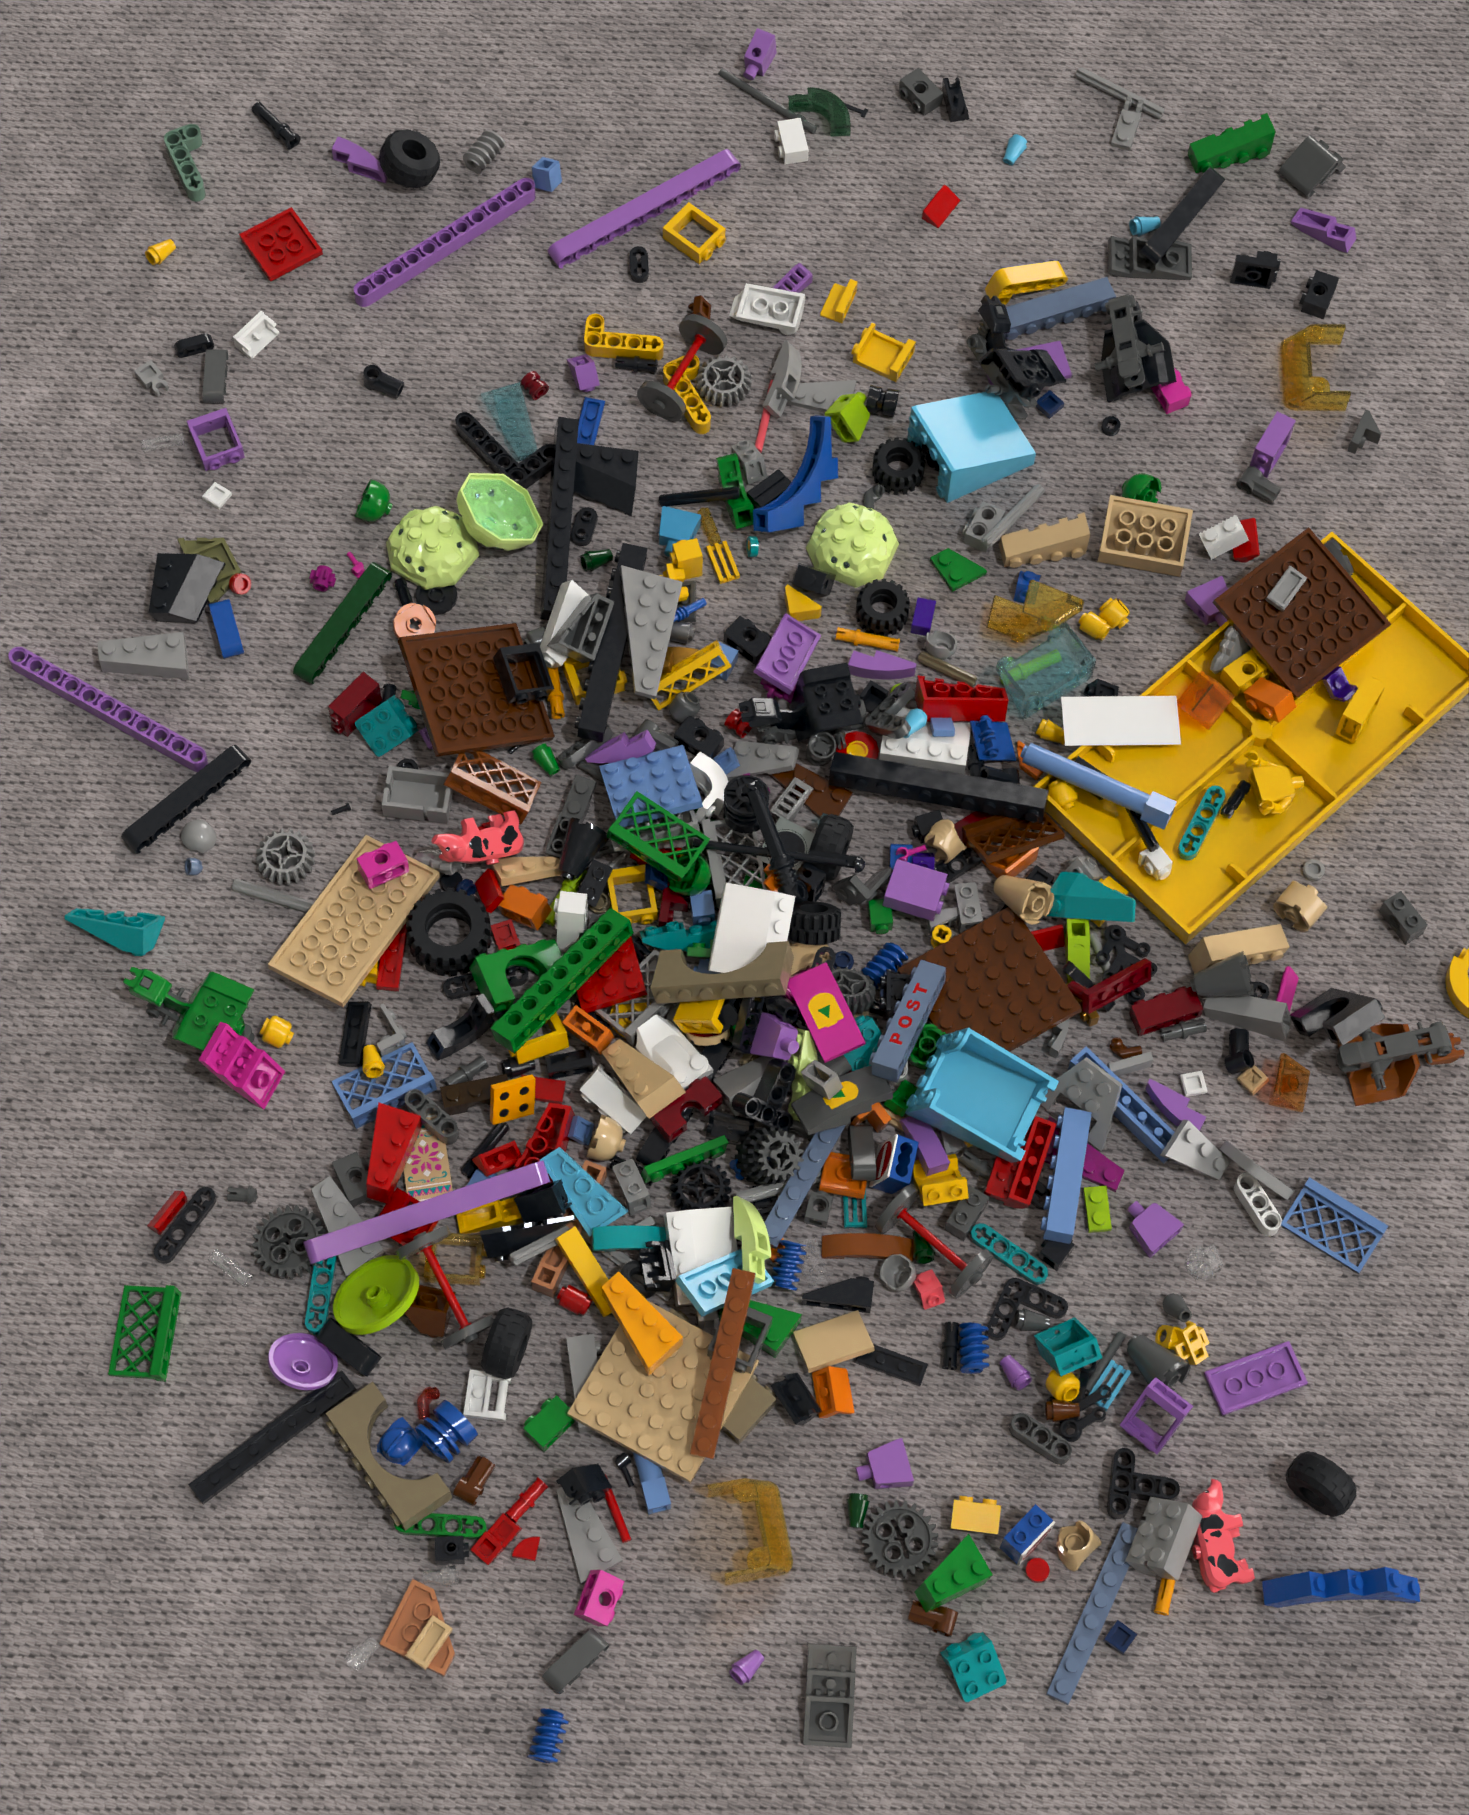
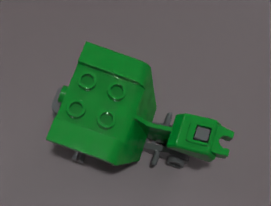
[123,967,255,1058]

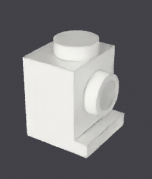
[1138,845,1173,880]

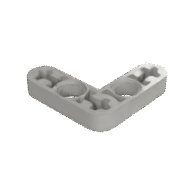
[1220,1140,1294,1200]

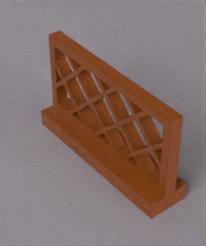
[443,751,541,825]

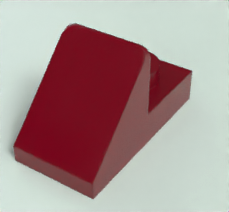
[659,881,688,927]

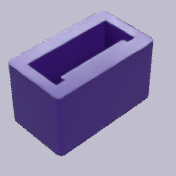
[911,597,936,636]

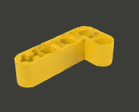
[985,261,1068,305]
[584,314,664,361]
[663,355,711,434]

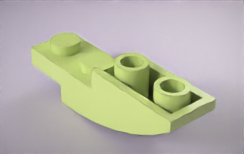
[788,1028,818,1121]
[733,1196,771,1284]

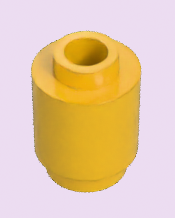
[1078,611,1111,641]

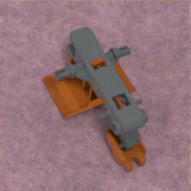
[1337,1022,1465,1106]

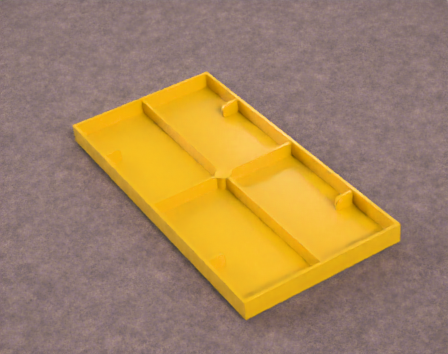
[1034,532,1469,945]

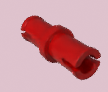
[505,1477,548,1523]

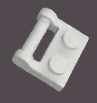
[463,1369,511,1422]

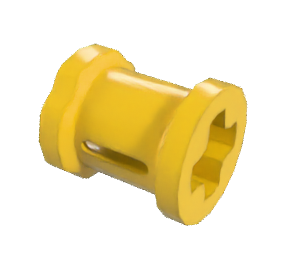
[931,925,952,948]

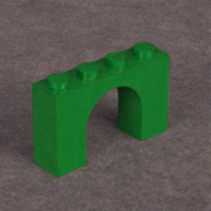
[470,939,562,1013]

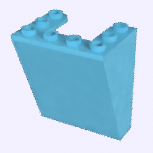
[907,392,1036,503]
[905,1028,1059,1163]

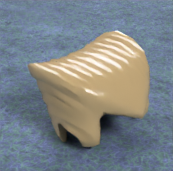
[924,819,967,864]
[1057,1520,1102,1571]

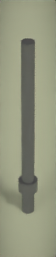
[718,68,817,134]

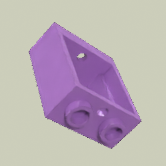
[187,408,245,471]
[1250,411,1296,478]
[1120,1377,1193,1454]

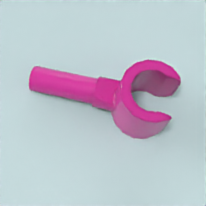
[347,552,365,579]
[896,845,927,862]

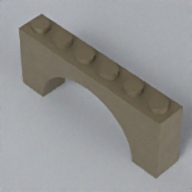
[650,941,794,1004]
[669,1308,776,1445]
[326,1382,452,1531]

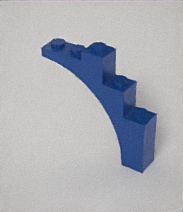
[753,415,838,532]
[1262,1567,1420,1608]

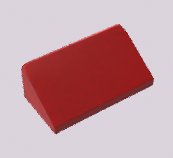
[922,184,960,229]
[1233,518,1260,563]
[1031,924,1065,951]
[472,1140,522,1177]
[147,1191,188,1235]

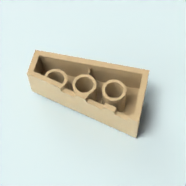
[999,512,1090,568]
[1188,924,1289,974]
[602,1039,685,1119]

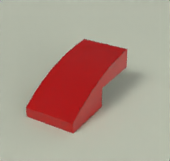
[491,919,521,950]
[470,1513,522,1565]

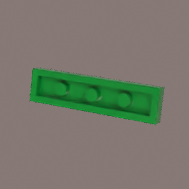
[641,1135,729,1184]

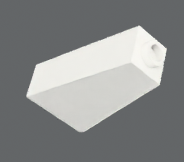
[540,580,588,668]

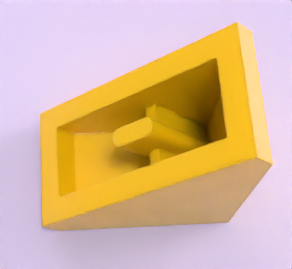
[784,584,822,621]

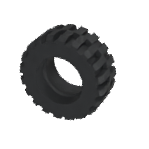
[406,888,492,976]

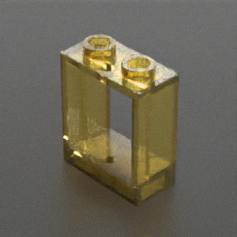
[424,1232,487,1286]

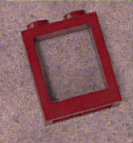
[328,671,382,737]

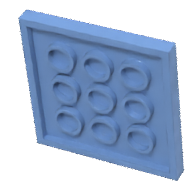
[599,745,703,827]

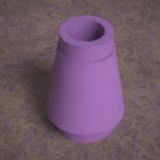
[999,1355,1032,1390]
[729,1649,765,1685]

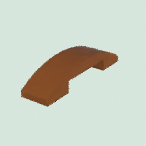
[821,1233,913,1262]

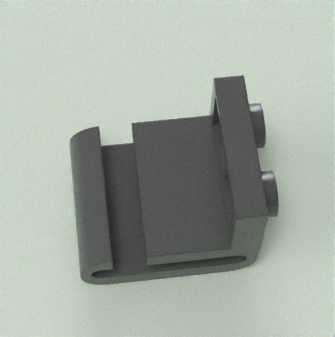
[1279,135,1346,198]

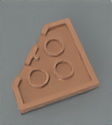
[380,1579,455,1677]

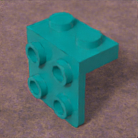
[355,695,419,757]
[844,1015,882,1071]
[940,1632,1007,1702]

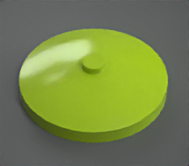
[333,1255,419,1335]

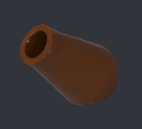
[1045,1399,1080,1422]

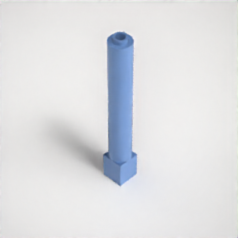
[1020,743,1177,830]
[633,1452,671,1515]

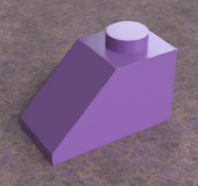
[567,354,600,392]

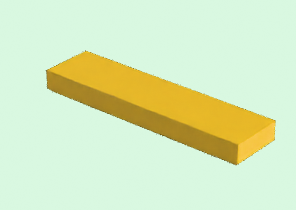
[555,1226,612,1317]

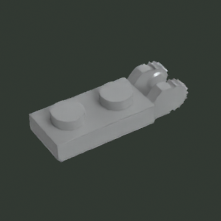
[1111,96,1144,150]

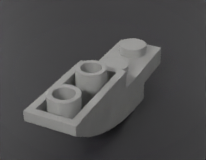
[763,340,802,418]

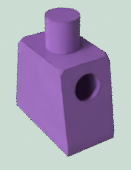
[743,28,777,80]
[1184,576,1228,627]
[750,1012,799,1060]
[1127,1201,1184,1258]
[855,1438,914,1489]

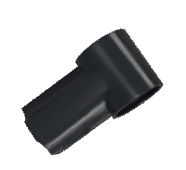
[363,365,404,399]
[978,766,1020,785]
[764,995,800,1024]
[1224,1028,1255,1075]

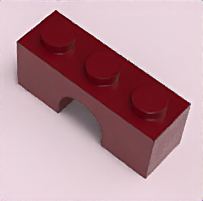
[652,1076,723,1143]

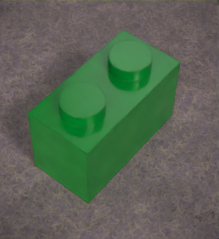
[523,1395,576,1452]

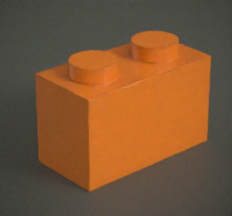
[1243,677,1296,723]
[497,885,552,931]
[562,1005,615,1055]

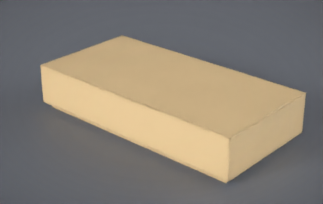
[405,1615,453,1670]

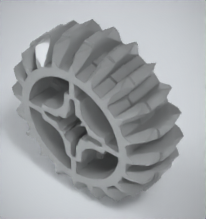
[696,354,752,408]
[256,828,315,886]

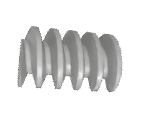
[463,130,505,174]

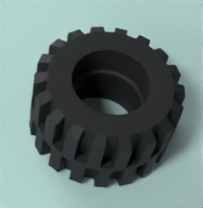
[872,437,925,495]
[856,579,910,637]
[788,901,841,945]
[735,1127,794,1185]

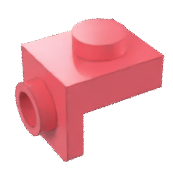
[913,1269,945,1310]

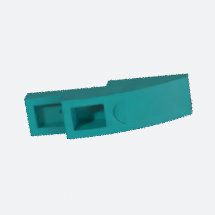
[639,920,717,951]

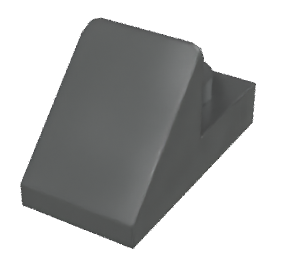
[1348,409,1381,454]

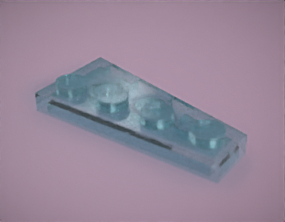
[481,382,538,461]

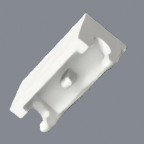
[233,311,279,360]

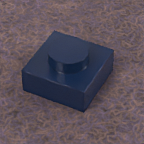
[1036,390,1064,419]
[645,863,668,890]
[1103,1620,1137,1655]

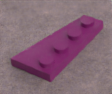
[1044,1116,1125,1192]

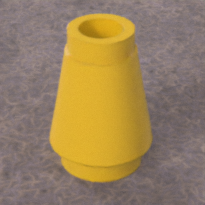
[145,239,176,265]
[1035,718,1065,745]
[362,1045,385,1078]

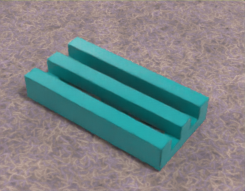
[843,1189,867,1229]

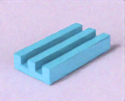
[1088,1360,1131,1411]

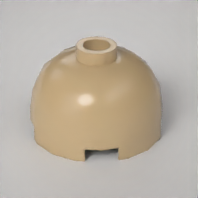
[586,1114,626,1161]

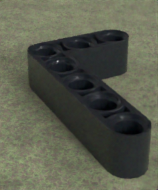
[455,412,553,489]

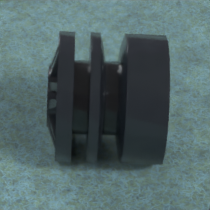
[723,775,769,833]

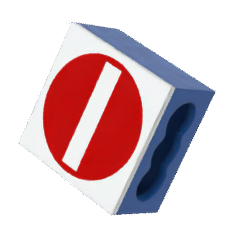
[869,1134,919,1194]
[1000,1504,1055,1566]

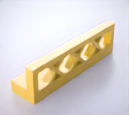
[651,640,732,711]

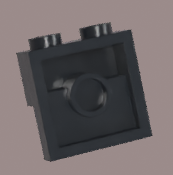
[1230,251,1281,289]

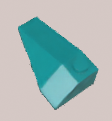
[1047,871,1136,922]
[65,908,165,956]

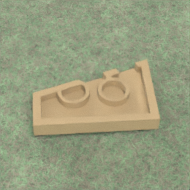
[489,856,561,886]

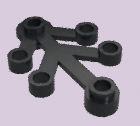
[1095,925,1157,1005]
[1047,1361,1112,1442]

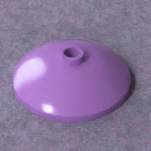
[268,1333,338,1390]

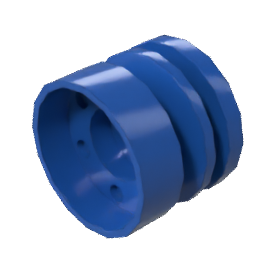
[415,1400,478,1463]

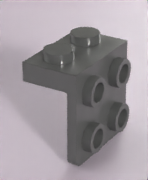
[832,867,893,905]

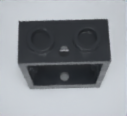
[493,643,554,704]

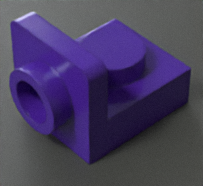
[1322,666,1358,702]
[912,852,935,870]

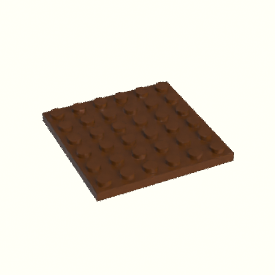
[1212,527,1391,700]
[398,623,555,757]
[898,907,1082,1052]

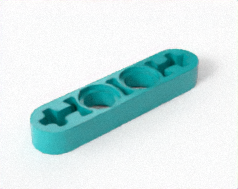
[1178,785,1226,860]
[971,1223,1048,1285]
[305,1255,337,1334]

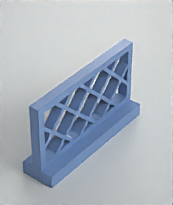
[332,1042,437,1129]
[1281,1177,1388,1274]

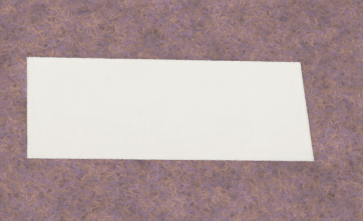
[1061,696,1181,746]

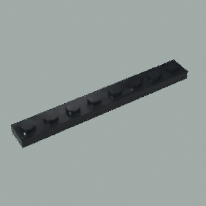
[188,1370,356,1505]

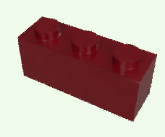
[1129,986,1203,1036]

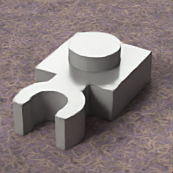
[134,360,169,397]

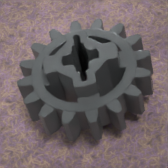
[754,1130,804,1180]

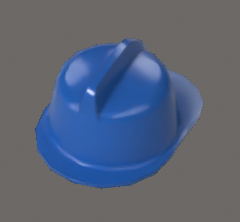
[377,1417,423,1466]

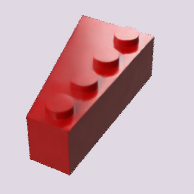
[915,675,1009,722]
[366,1102,421,1204]
[514,1102,575,1184]

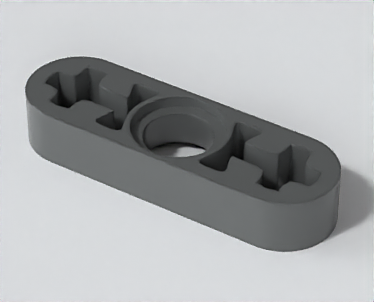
[558,724,613,769]

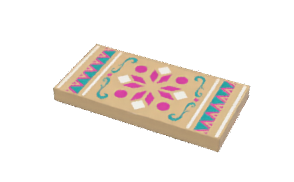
[404,1114,453,1202]

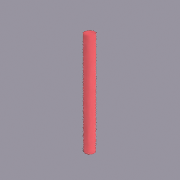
[755,380,773,453]

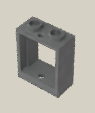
[707,1307,773,1374]

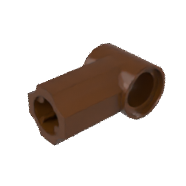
[453,1455,496,1506]
[907,1600,959,1637]

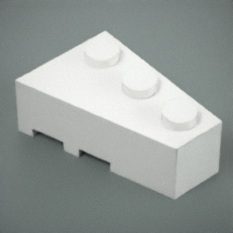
[554,891,589,956]
[580,1064,647,1134]

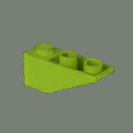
[1064,919,1090,983]

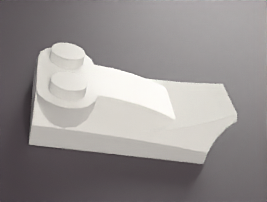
[729,283,805,335]
[636,1015,713,1091]

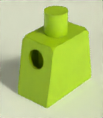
[824,392,870,443]

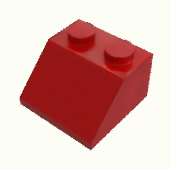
[379,1188,439,1254]

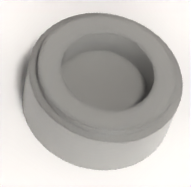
[1302,859,1325,881]

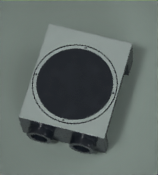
[755,816,815,874]

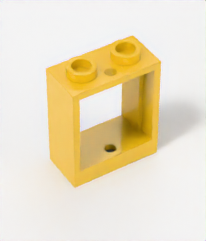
[663,202,726,264]
[563,657,627,705]
[1335,675,1385,743]
[607,865,658,925]
[508,1012,569,1064]

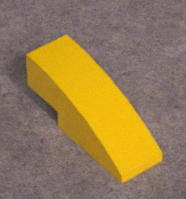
[456,1196,524,1235]

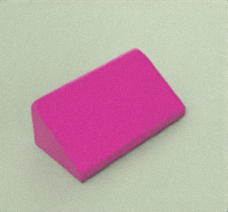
[1275,966,1299,1013]

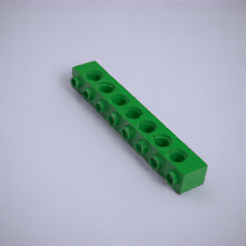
[491,908,634,1054]

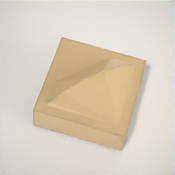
[1237,1065,1269,1096]

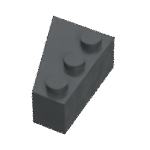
[547,593,614,663]

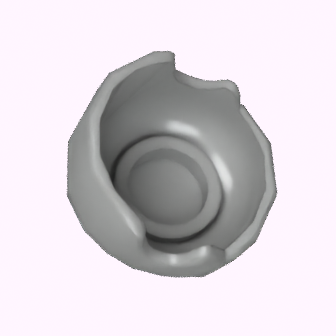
[925,629,957,659]
[181,819,217,853]
[879,1254,916,1292]

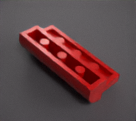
[984,1116,1056,1209]

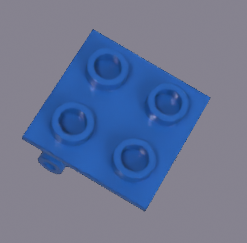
[970,715,1016,761]

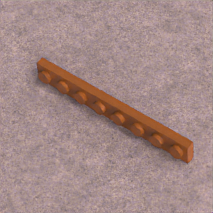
[690,1268,756,1459]

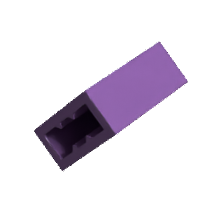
[883,859,950,921]

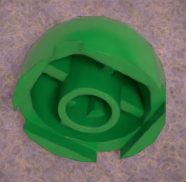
[1122,473,1162,503]
[355,479,393,522]
[668,852,711,897]
[908,1024,946,1070]

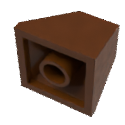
[405,1285,456,1337]

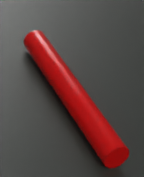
[605,1474,631,1543]

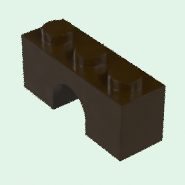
[440,1074,508,1116]

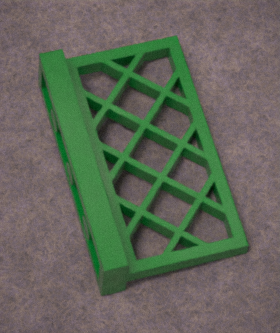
[606,791,710,884]
[108,1285,181,1382]

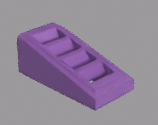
[773,263,813,293]

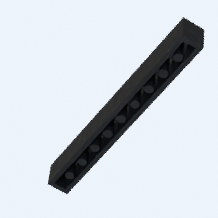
[540,417,579,620]
[574,543,648,742]
[829,752,1049,823]

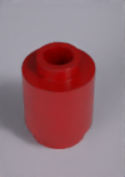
[557,1285,593,1316]

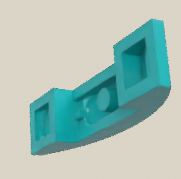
[592,1225,667,1252]

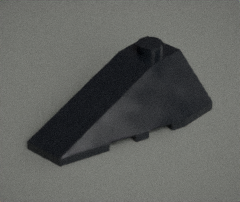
[480,1215,577,1262]

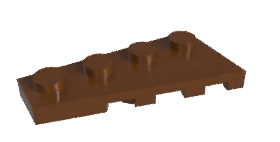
[767,763,853,820]

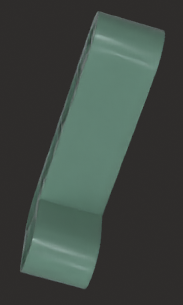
[164,124,206,202]

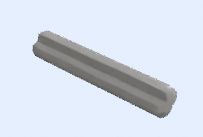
[509,1226,570,1266]

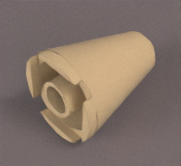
[994,875,1054,925]

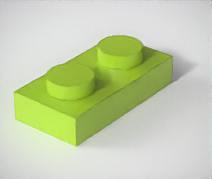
[1083,1186,1112,1233]

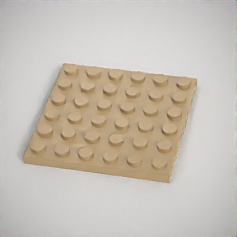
[567,1300,759,1484]

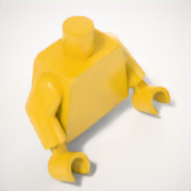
[1244,751,1304,815]

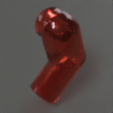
[417,1386,440,1420]

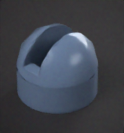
[185,858,203,876]

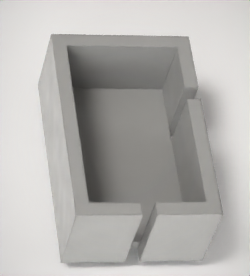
[382,766,454,824]
[1126,1497,1202,1581]

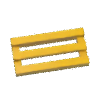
[706,540,740,584]

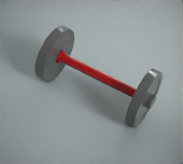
[637,314,727,421]
[875,1185,994,1299]
[396,1225,494,1350]

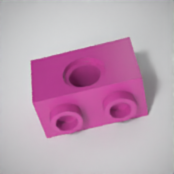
[356,841,409,889]
[573,1570,625,1626]

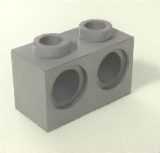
[962,501,1006,553]

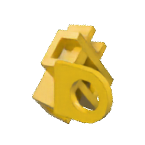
[1155,1321,1209,1365]

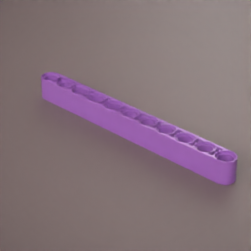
[548,149,741,268]
[354,178,536,307]
[8,647,208,772]
[303,1160,551,1264]

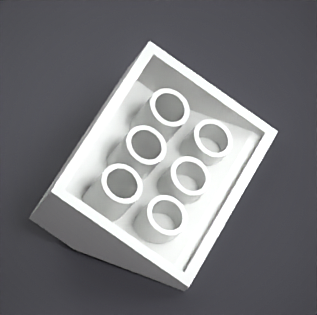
[879,708,971,775]
[708,883,795,973]
[664,1207,738,1307]

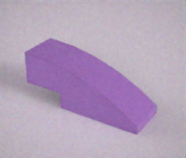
[332,137,387,183]
[1291,207,1356,253]
[848,650,917,680]
[585,730,656,763]
[1145,1079,1206,1131]
[900,1116,950,1176]

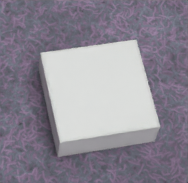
[202,482,232,509]
[1180,1071,1207,1097]

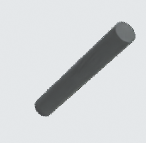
[1086,1332,1126,1393]

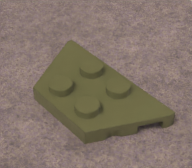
[177,538,241,604]

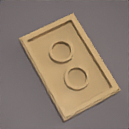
[793,1310,874,1373]

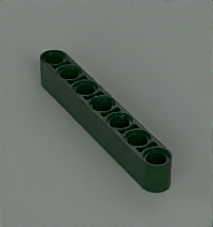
[293,562,392,684]

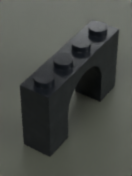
[1290,988,1385,1046]

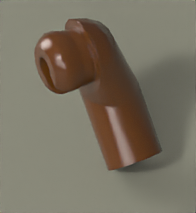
[1110,1037,1142,1059]

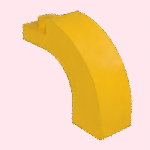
[1445,948,1469,1019]

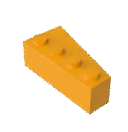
[601,1271,683,1376]

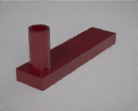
[1067,958,1151,1014]

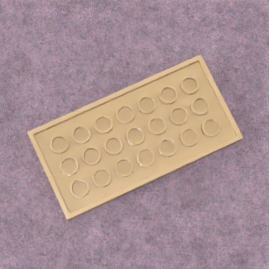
[268,835,440,1007]

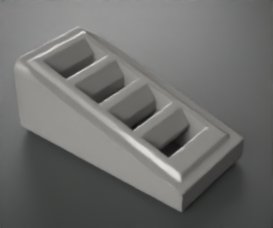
[770,777,813,822]
[926,907,959,935]

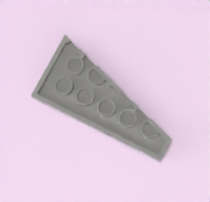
[620,565,683,699]

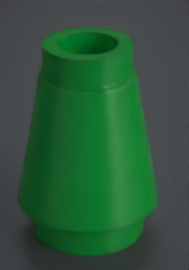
[531,743,560,777]

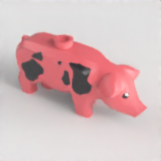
[431,810,524,865]
[1192,1479,1255,1593]

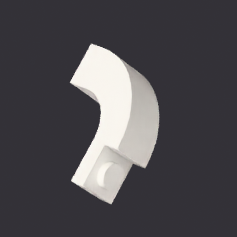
[690,752,728,824]

